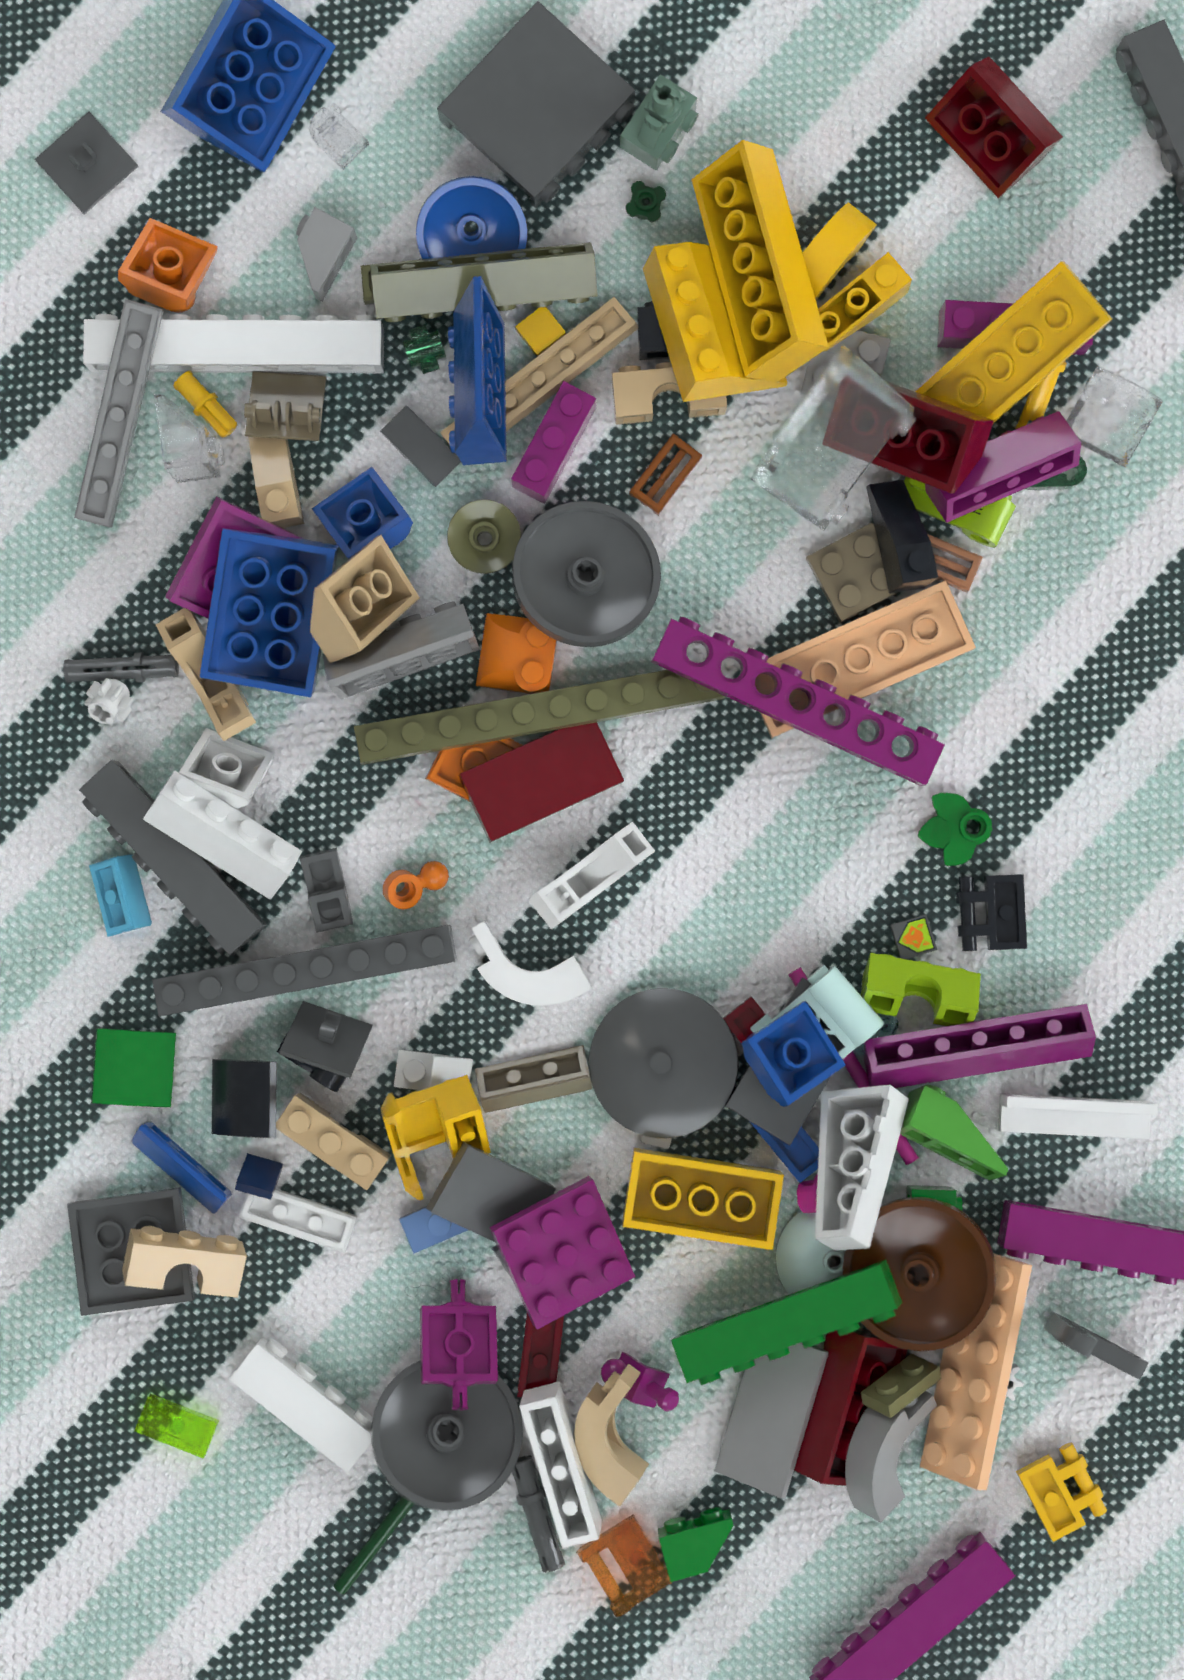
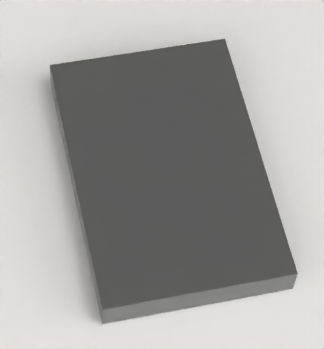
[426,1142,556,1242]

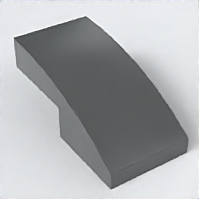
[380,406,461,487]
[300,848,353,933]

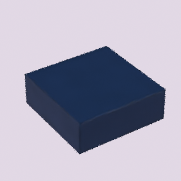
[235,1153,283,1200]

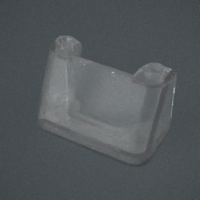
[751,344,916,531]

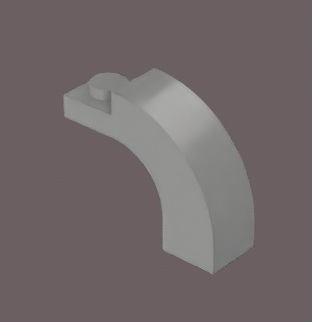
[845,1391,937,1523]

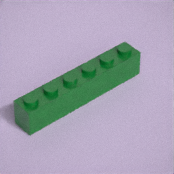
[671,1260,902,1385]

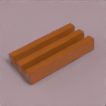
[629,434,703,516]

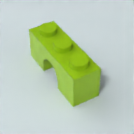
[861,953,981,1026]

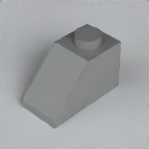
[296,207,357,302]

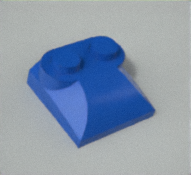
[312,467,413,560]
[742,1001,846,1107]

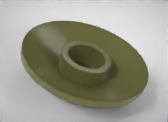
[447,500,521,574]

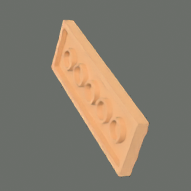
[755,580,976,738]
[920,1253,1032,1490]

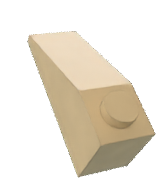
[248,436,305,528]

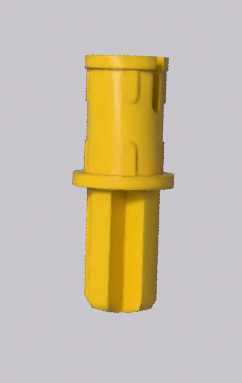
[173,371,237,438]

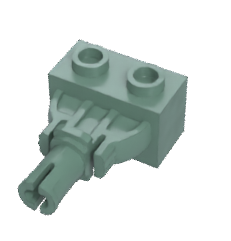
[620,74,699,171]

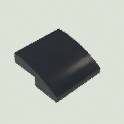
[211,1059,277,1138]

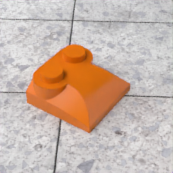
[118,218,218,312]
[476,613,557,694]

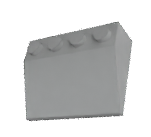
[323,601,480,699]

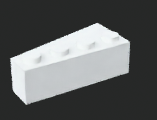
[815,1085,909,1250]

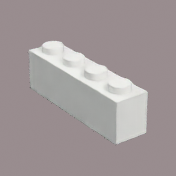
[143,771,302,900]
[229,1337,373,1473]
[519,1381,602,1548]

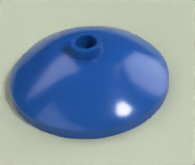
[416,176,527,259]

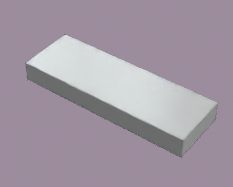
[239,1188,358,1253]

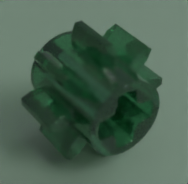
[403,324,446,374]

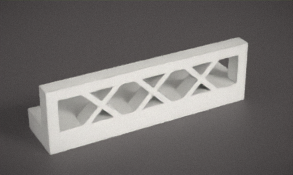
[998,1093,1158,1139]

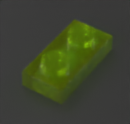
[134,1393,220,1459]

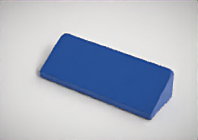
[132,1121,232,1214]

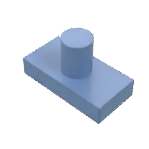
[399,1206,468,1254]

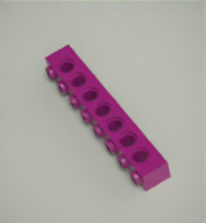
[651,616,945,786]

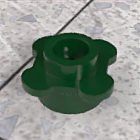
[625,181,666,222]

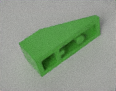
[900,1085,1008,1181]

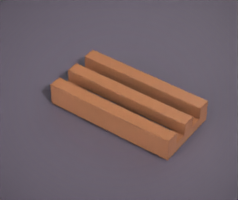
[928,534,983,593]

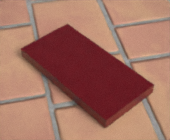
[458,722,624,843]

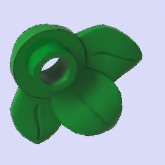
[918,793,992,866]

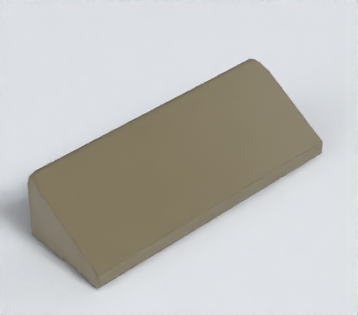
[475,1045,593,1113]

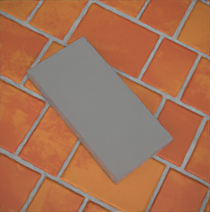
[714,1342,829,1499]

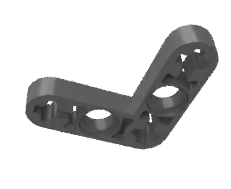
[1043,1311,1149,1379]

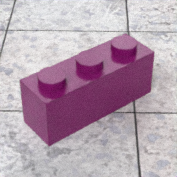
[511,381,596,504]

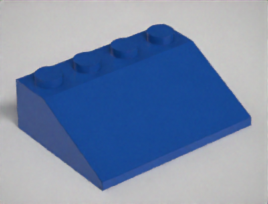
[160,0,336,173]
[448,276,507,466]
[199,528,339,698]

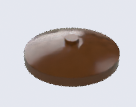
[843,1197,997,1351]

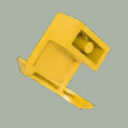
[381,1075,491,1201]

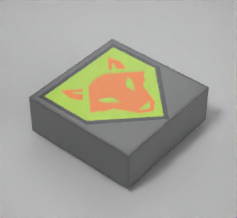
[889,914,937,959]

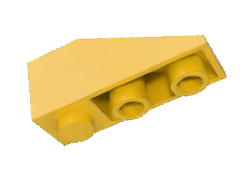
[818,252,912,351]

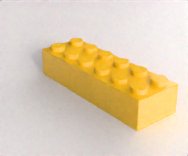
[691,139,829,383]

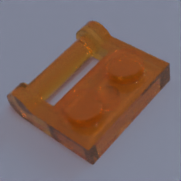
[576,1514,672,1618]

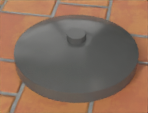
[511,501,661,647]
[589,988,739,1138]
[371,1361,523,1511]

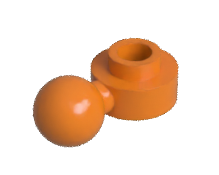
[383,861,449,909]

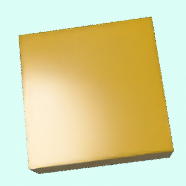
[515,307,567,357]

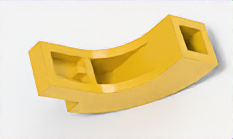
[803,202,877,301]

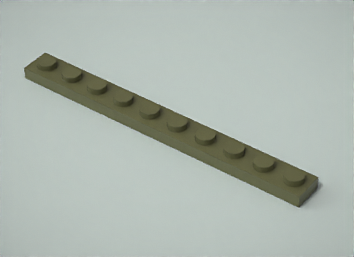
[354,670,726,765]

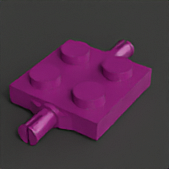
[420,1279,498,1410]

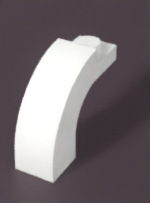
[528,822,655,929]
[469,921,592,1006]

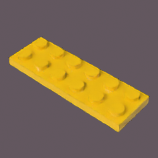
[915,261,1112,423]

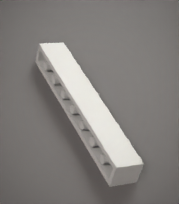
[83,314,384,373]

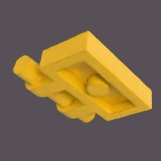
[1016,1442,1107,1542]

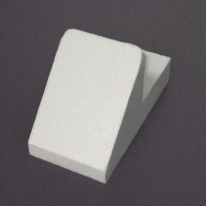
[394,1049,473,1090]

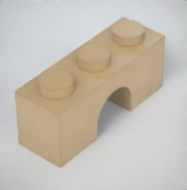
[612,362,727,425]
[276,1093,392,1190]
[122,1226,247,1298]

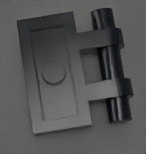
[956,874,1027,951]

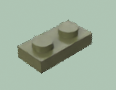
[861,1353,941,1418]

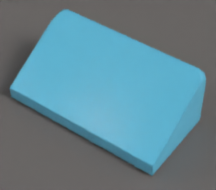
[89,854,152,937]

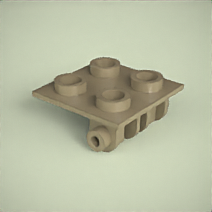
[244,371,326,441]

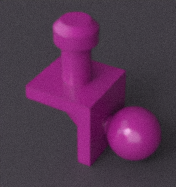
[601,1352,679,1412]

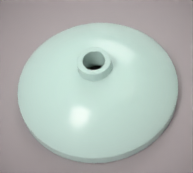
[775,1210,846,1294]

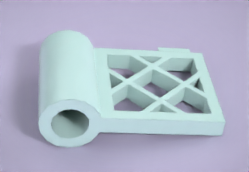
[750,965,884,1059]

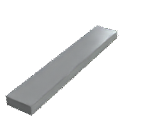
[74,299,164,528]

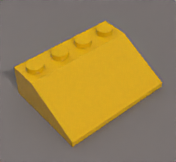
[643,242,788,402]

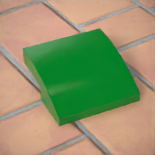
[91,1028,176,1108]

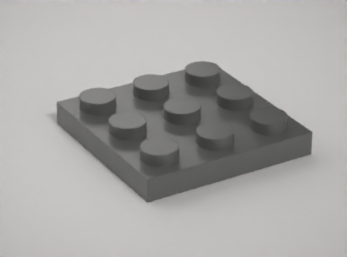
[67,1187,195,1316]

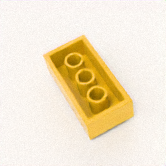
[622,1148,784,1250]

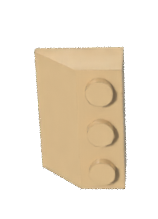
[310,535,420,663]

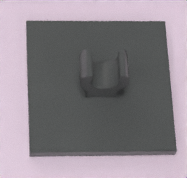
[34,112,139,214]
[279,1001,373,1078]

